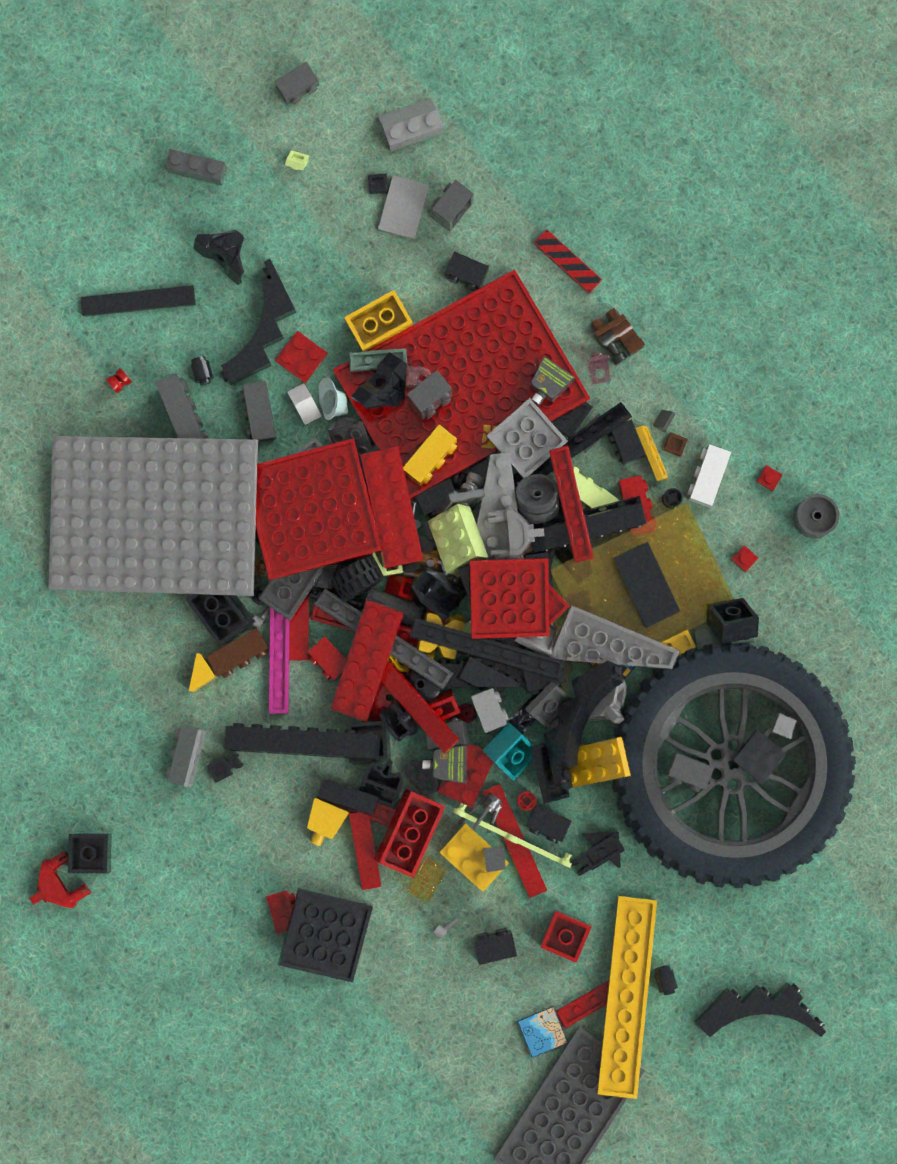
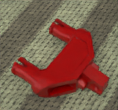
[29,850,91,908]

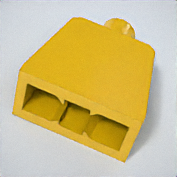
[307,798,349,847]

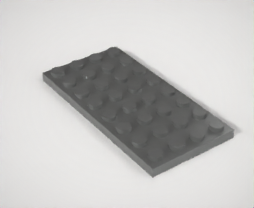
[493,1026,645,1164]

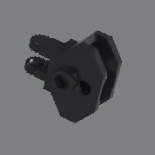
[379,698,418,741]

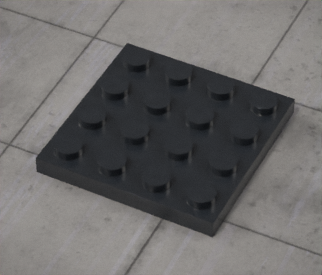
[278,888,373,983]

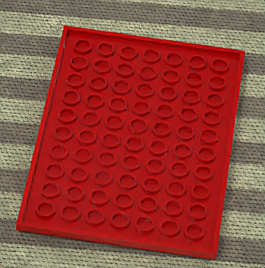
[333,269,591,500]

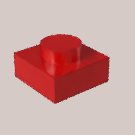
[756,465,783,492]
[731,545,758,573]

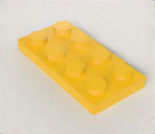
[569,737,631,788]

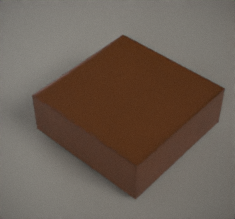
[663,432,688,457]

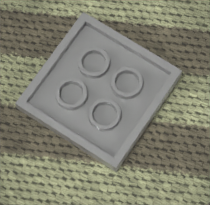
[486,398,568,478]

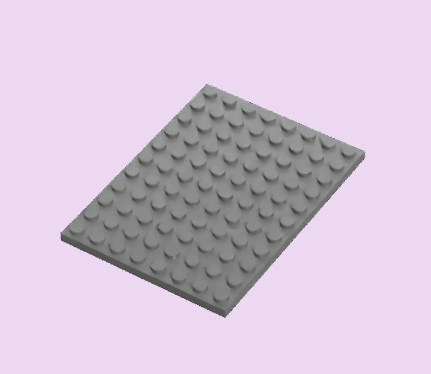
[49,436,258,596]

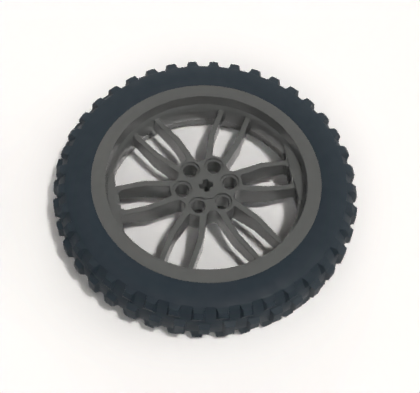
[611,643,856,888]

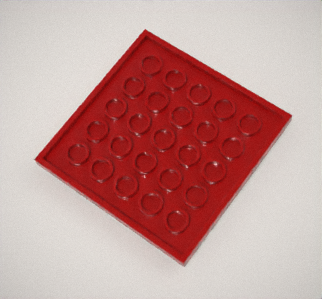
[256,438,383,581]

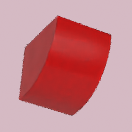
[384,575,413,600]

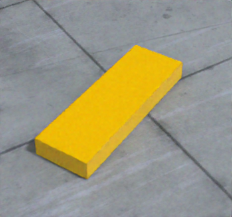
[635,426,668,481]

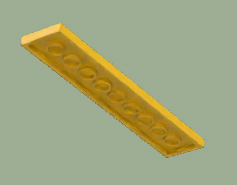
[597,896,657,1099]

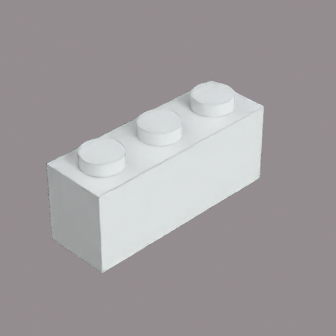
[687,444,731,508]

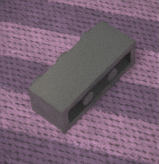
[165,149,227,186]
[240,381,277,442]

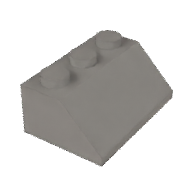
[378,98,443,152]
[166,725,206,787]

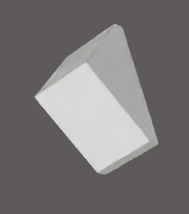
[287,383,322,425]

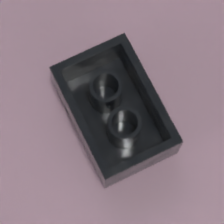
[186,594,255,647]

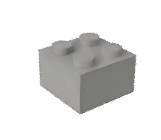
[471,688,509,733]

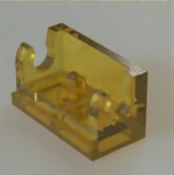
[407,858,448,903]

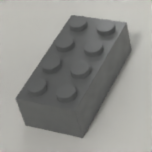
[155,374,209,439]

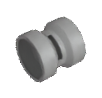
[460,472,485,492]

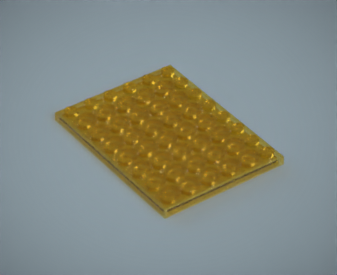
[549,502,734,667]

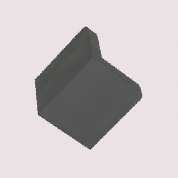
[483,846,506,872]

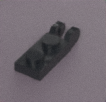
[570,833,625,876]

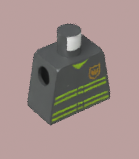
[530,356,574,406]
[422,746,467,784]

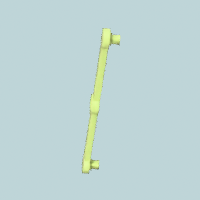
[452,802,572,868]

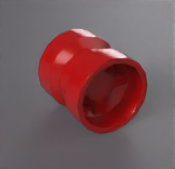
[106,368,132,394]
[517,791,537,811]

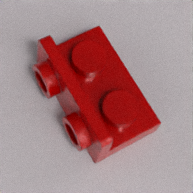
[266,890,295,934]

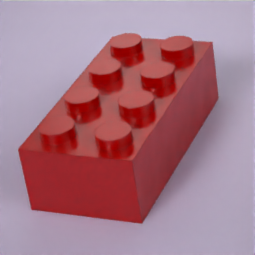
[374,789,446,878]

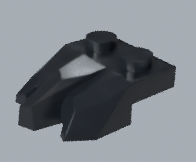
[359,759,403,808]

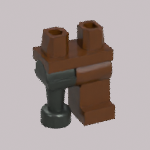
[591,308,645,365]

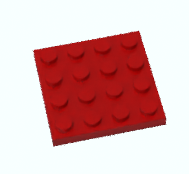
[470,558,549,639]

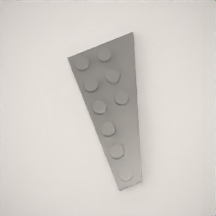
[477,452,524,559]
[550,605,680,669]

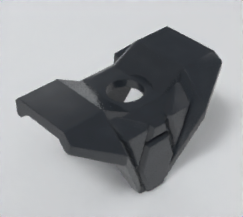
[193,230,244,285]
[351,352,407,410]
[412,568,467,620]

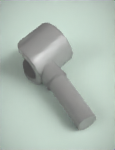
[252,606,270,628]
[433,918,459,938]

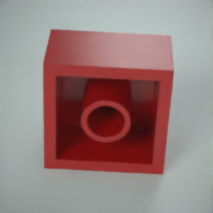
[540,910,592,963]

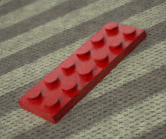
[361,446,423,569]
[331,600,404,722]

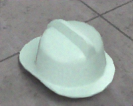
[318,377,348,420]

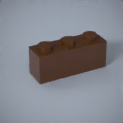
[206,628,269,678]

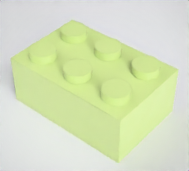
[428,504,488,575]

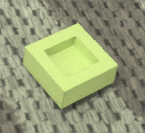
[285,150,309,171]

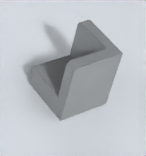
[771,713,797,739]

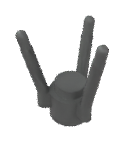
[458,793,502,833]

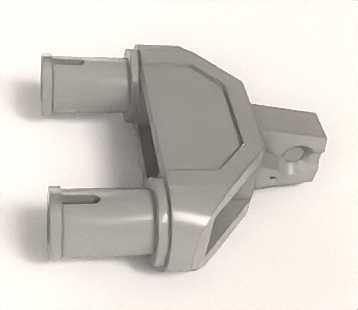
[488,506,545,559]
[588,680,626,725]

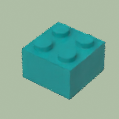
[482,723,533,781]

